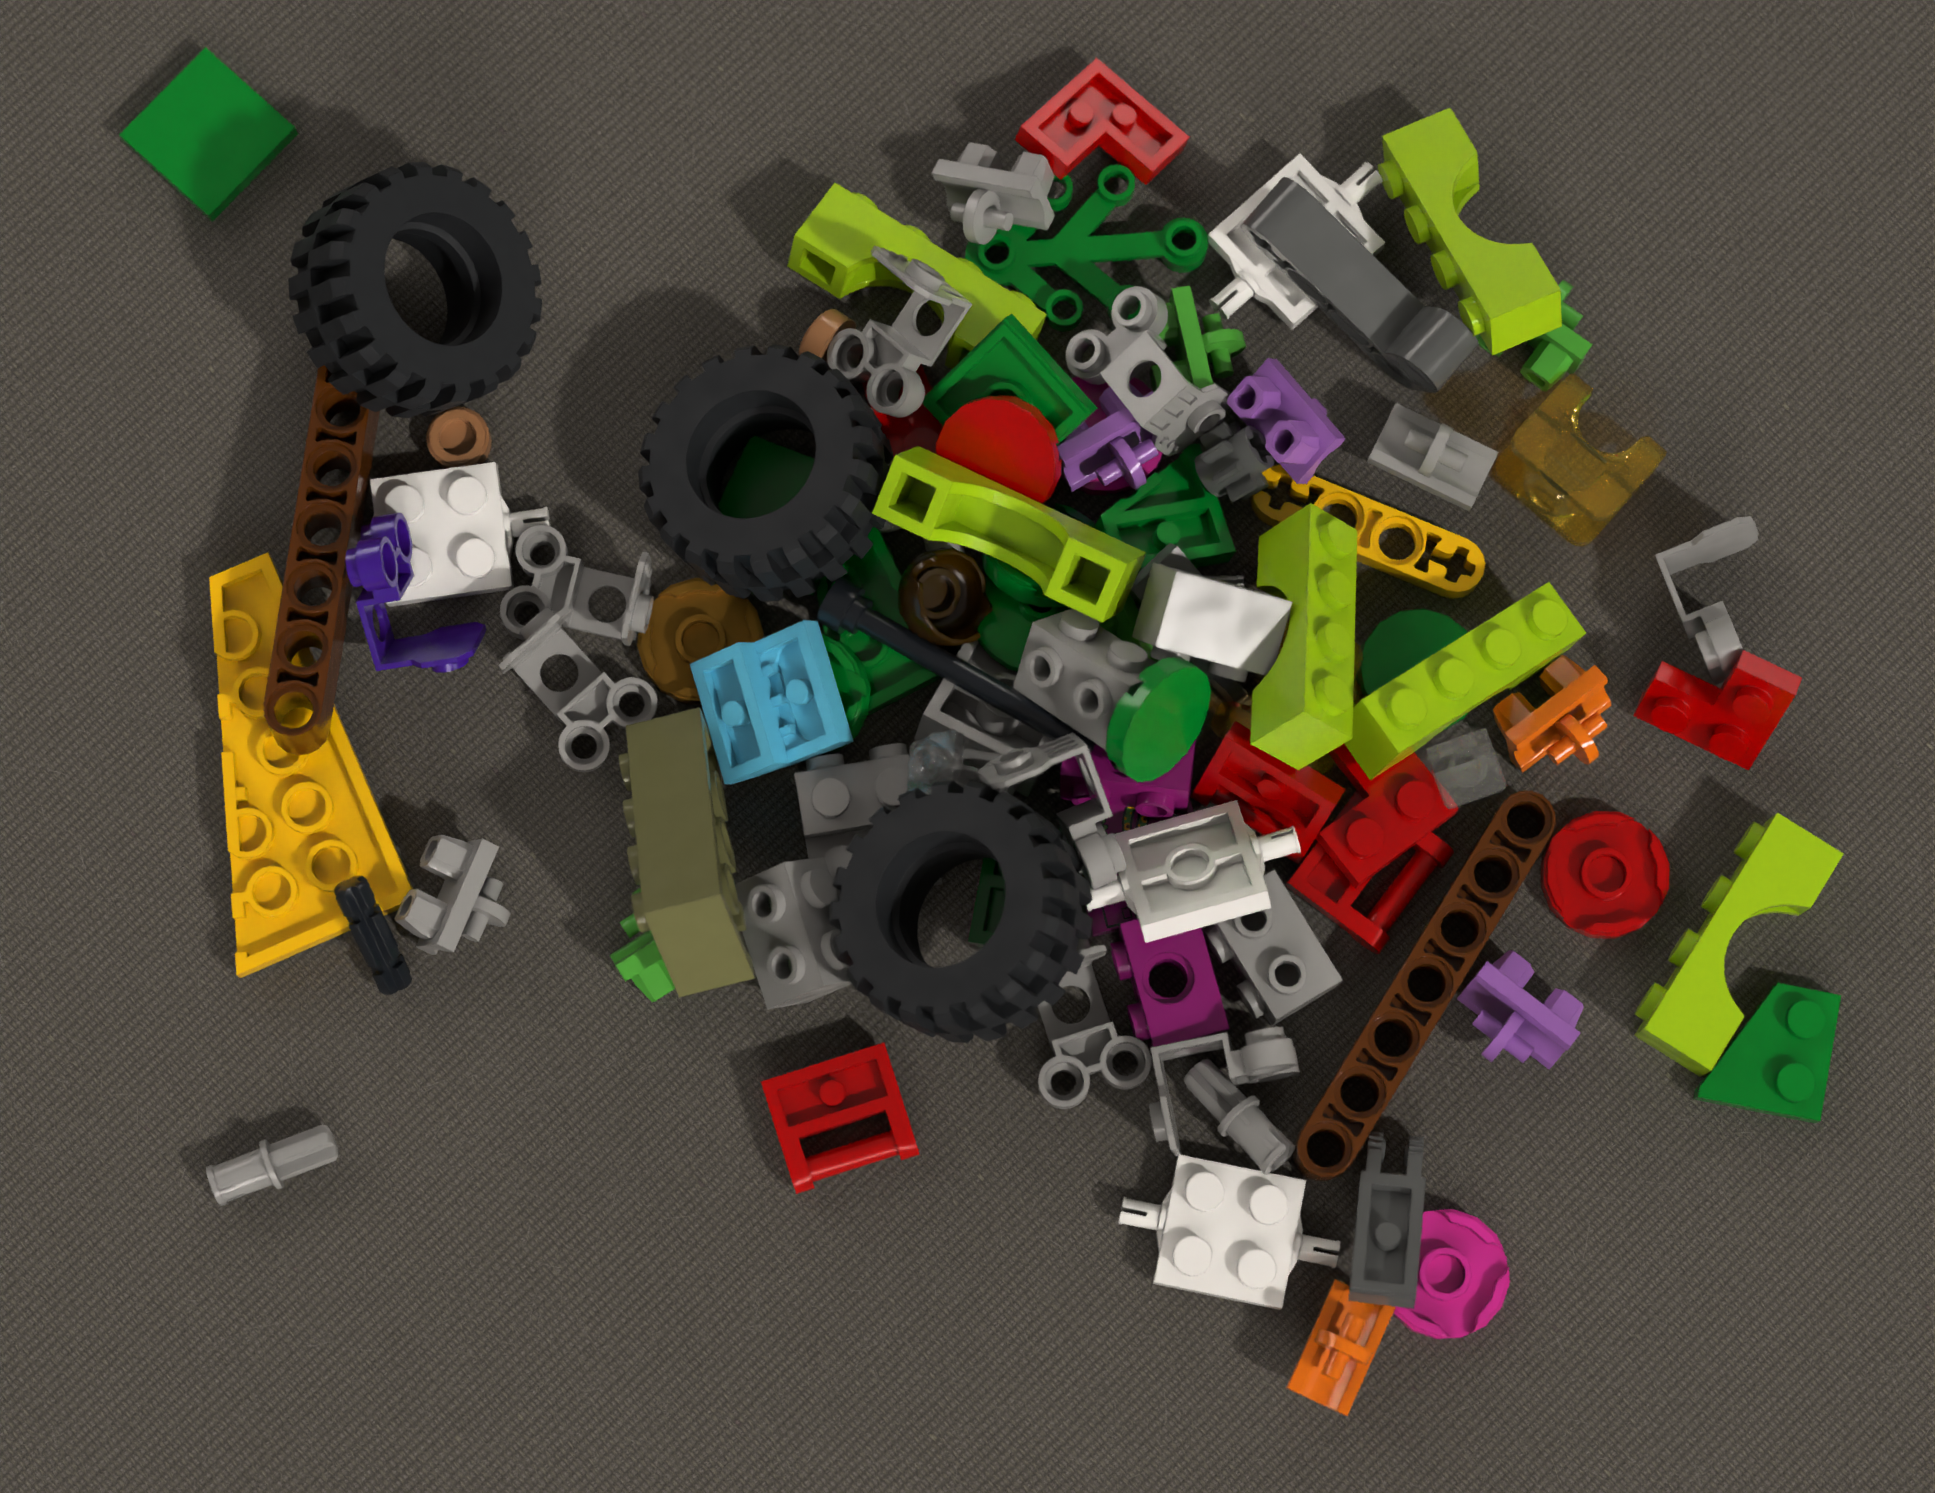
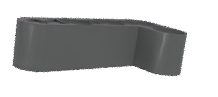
[1241,177,1479,393]

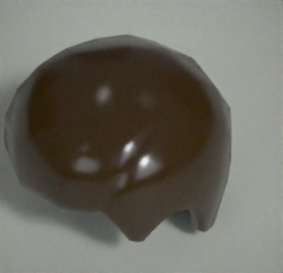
[898,547,993,646]

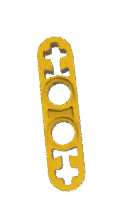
[1250,465,1485,599]

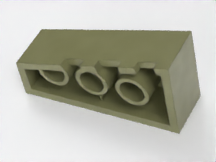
[619,707,755,997]

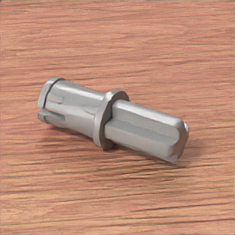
[1184,1059,1296,1175]
[206,1125,338,1206]

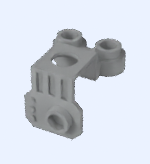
[827,246,972,418]
[1066,286,1231,456]
[1655,516,1759,686]
[500,525,654,646]
[499,606,657,772]
[978,732,1127,890]
[1038,939,1152,1109]
[1149,1027,1300,1157]

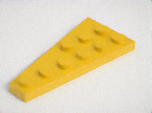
[209,552,413,978]

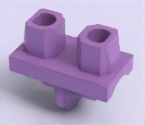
[1227,358,1346,484]
[1057,383,1158,492]
[1457,950,1584,1069]

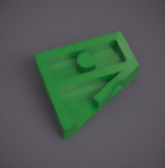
[1094,443,1236,571]
[1693,983,1841,1123]

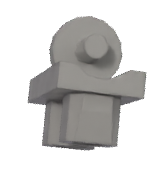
[932,142,1055,245]
[1367,403,1499,512]
[395,835,511,955]

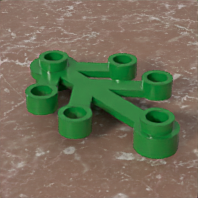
[965,164,1208,332]

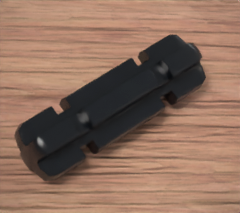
[334,875,412,995]

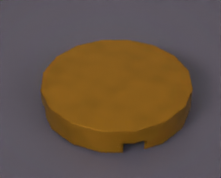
[637,578,764,705]

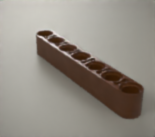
[264,365,380,755]
[1293,791,1556,1181]

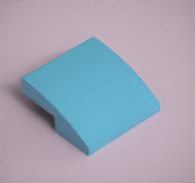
[690,620,854,784]

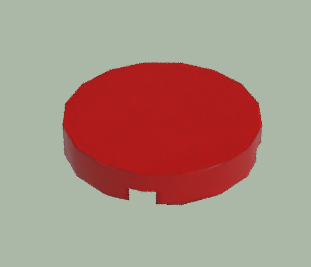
[936,395,1062,504]
[1541,811,1670,939]

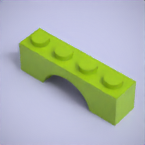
[1377,107,1562,356]
[787,183,1047,369]
[872,446,1146,623]
[1250,503,1357,770]
[1344,582,1586,780]
[1634,812,1844,1077]

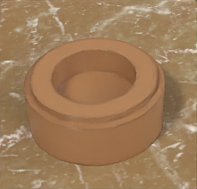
[799,309,856,364]
[426,407,492,469]

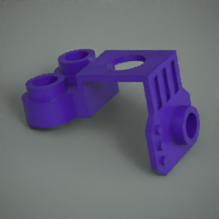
[346,512,487,673]

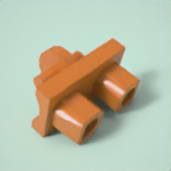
[1493,655,1612,773]
[1286,1280,1395,1416]

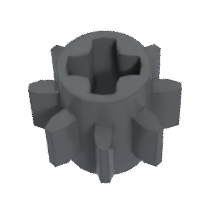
[1195,421,1274,502]

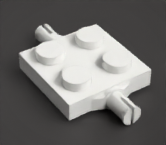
[1208,154,1385,330]
[333,462,551,607]
[1086,800,1301,943]
[1118,1154,1340,1310]

